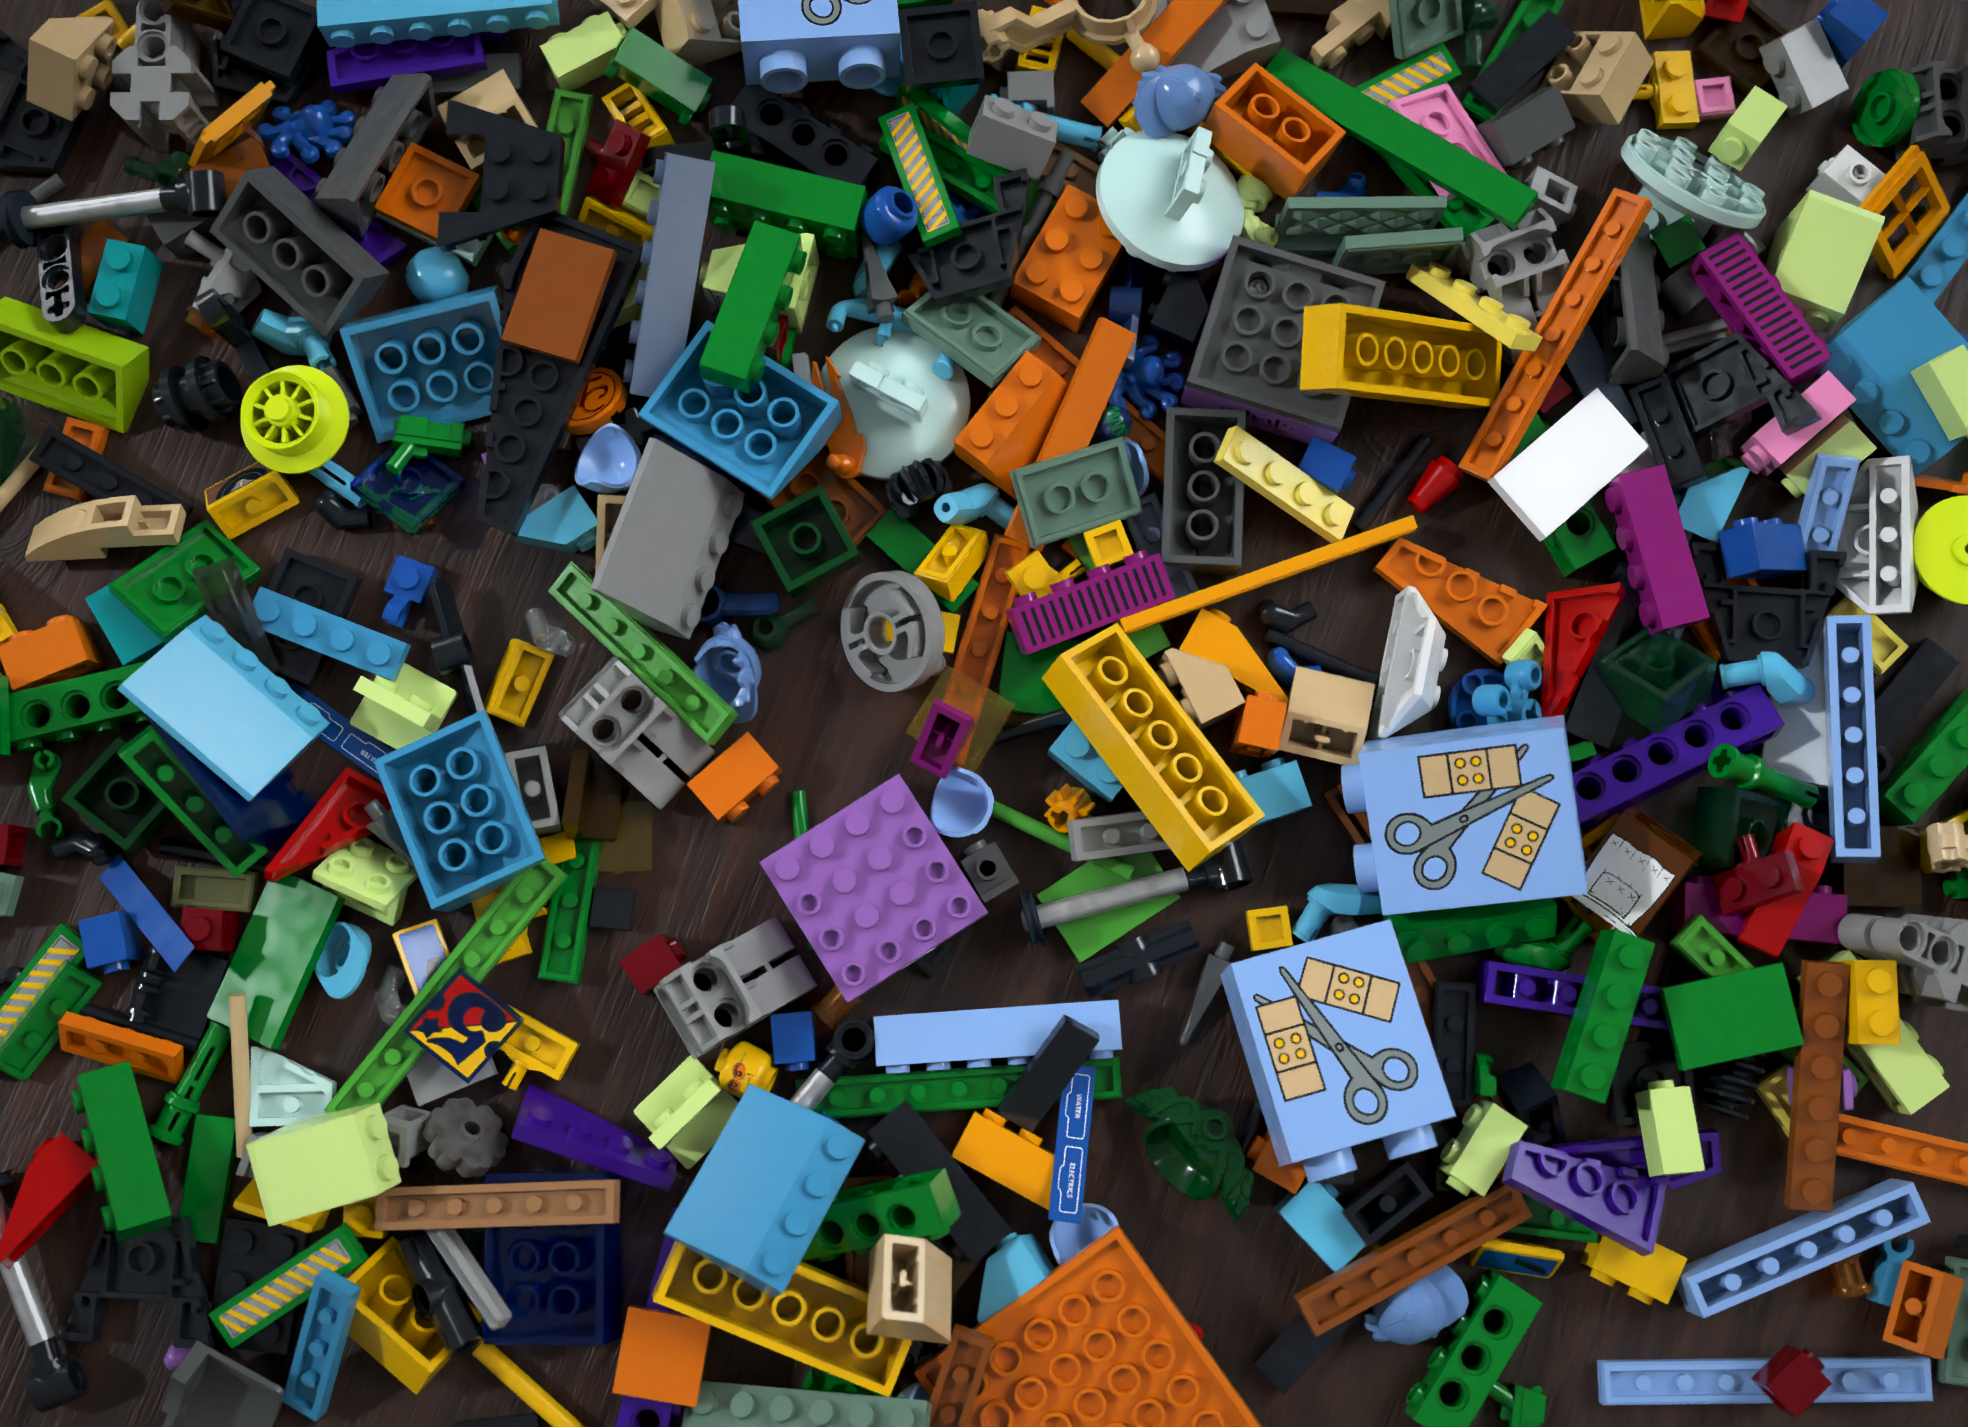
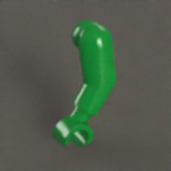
[27,750,67,840]

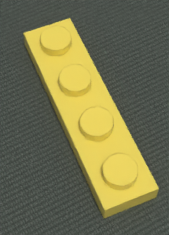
[1405,262,1543,352]
[1214,425,1355,543]

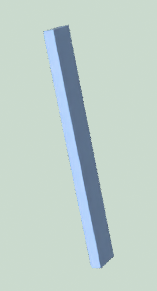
[1597,1356,1933,1405]

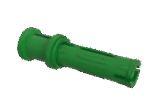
[1708,743,1819,809]
[148,1020,231,1146]

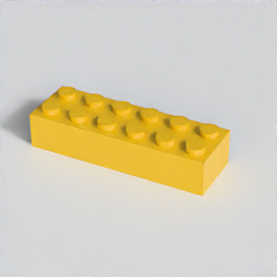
[1300,303,1502,409]
[1042,623,1265,872]
[652,1241,912,1397]

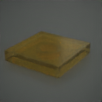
[906,665,1016,773]

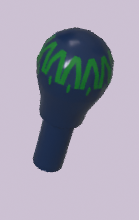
[1089,405,1132,445]

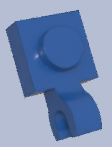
[382,555,438,629]

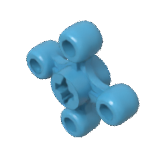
[1472,660,1542,725]

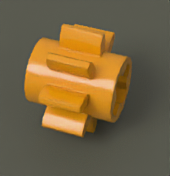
[1044,783,1096,833]

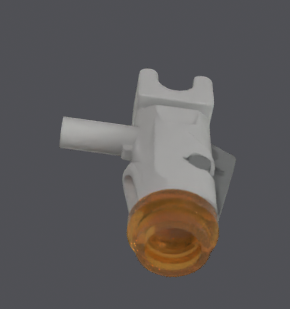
[184,230,262,338]

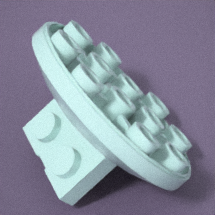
[1096,126,1244,272]
[1621,128,1766,261]
[820,327,970,481]

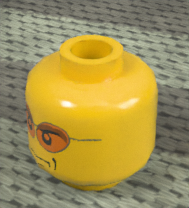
[715,1041,779,1099]

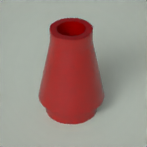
[1406,455,1464,514]

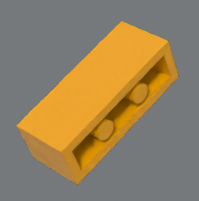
[951,1108,1055,1210]

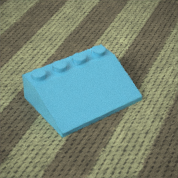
[117,614,330,802]

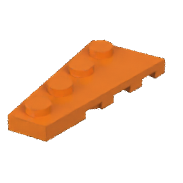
[1373,537,1548,667]

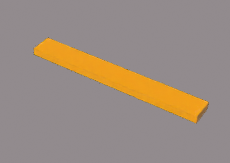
[1113,515,1418,635]

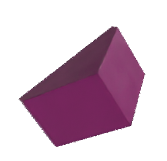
[910,698,975,779]

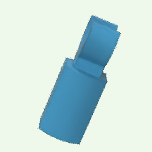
[1865,1237,1915,1307]

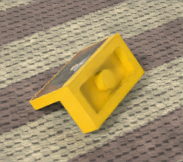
[204,462,300,540]

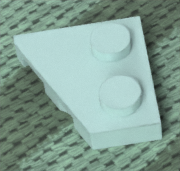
[249,1046,337,1127]

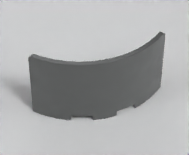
[161,1340,285,1427]

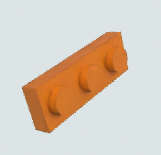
[58,1011,184,1084]

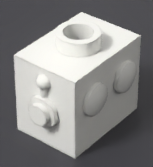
[1805,144,1885,207]

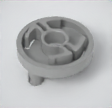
[841,571,946,692]

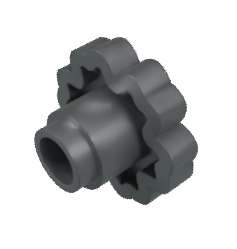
[422,1097,509,1178]

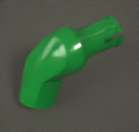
[1494,913,1595,972]

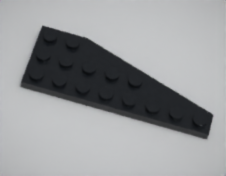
[476,214,643,538]

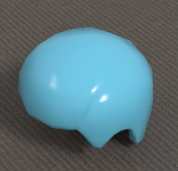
[405,246,470,304]

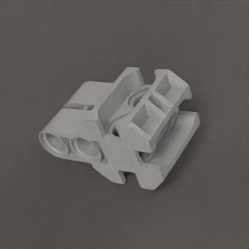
[110,0,219,152]
[1457,207,1585,365]
[558,656,716,810]
[1838,913,1968,1013]
[653,916,818,1060]

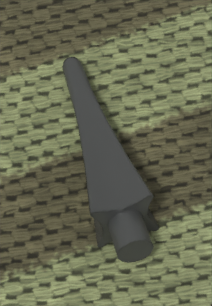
[860,228,899,323]
[364,798,416,870]
[1180,941,1235,1046]

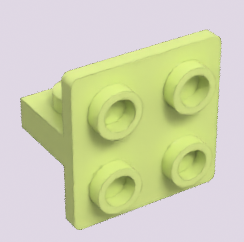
[350,663,458,749]
[312,837,418,926]
[634,1055,739,1169]

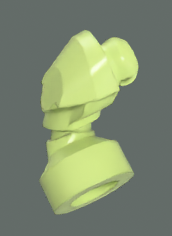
[1237,175,1278,247]

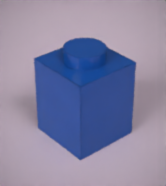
[1297,436,1357,495]
[78,911,143,975]
[770,1011,818,1071]

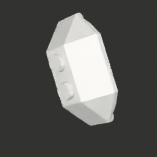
[1834,455,1918,615]
[1367,586,1448,740]

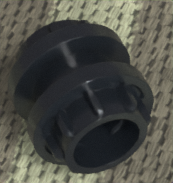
[152,356,242,434]

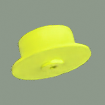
[240,365,350,474]
[1913,496,1968,605]

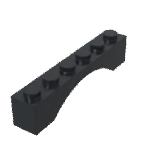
[1562,529,1693,753]

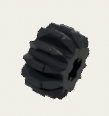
[885,458,954,521]

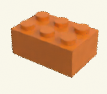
[1202,62,1346,201]
[1010,184,1126,333]

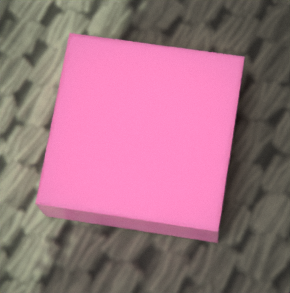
[1694,76,1736,121]

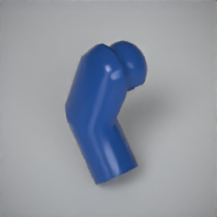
[1315,172,1368,197]
[1267,647,1321,687]

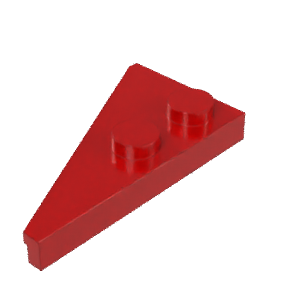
[1541,582,1626,718]
[264,767,392,883]

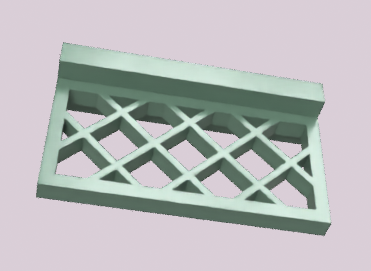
[1273,196,1447,256]

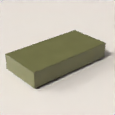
[170,866,260,913]

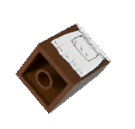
[1570,806,1703,937]

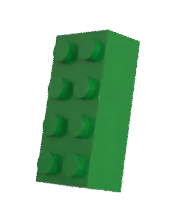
[707,150,867,259]

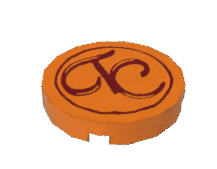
[566,367,628,435]

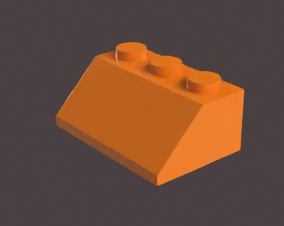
[954,350,1069,500]

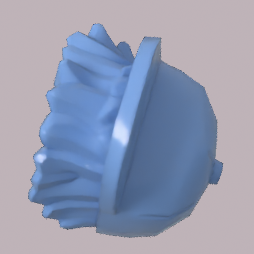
[1132,63,1227,139]
[692,622,762,724]
[1364,1265,1469,1346]

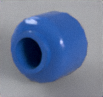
[859,186,918,246]

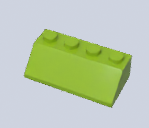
[0,296,149,434]

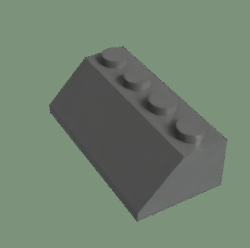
[314,73,437,237]
[209,167,390,338]
[1598,222,1669,384]
[1161,407,1246,575]

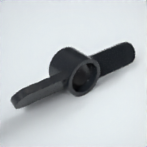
[429,578,485,716]

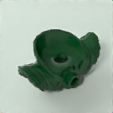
[1124,1087,1253,1223]

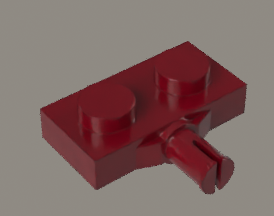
[584,119,651,208]
[1712,834,1805,917]

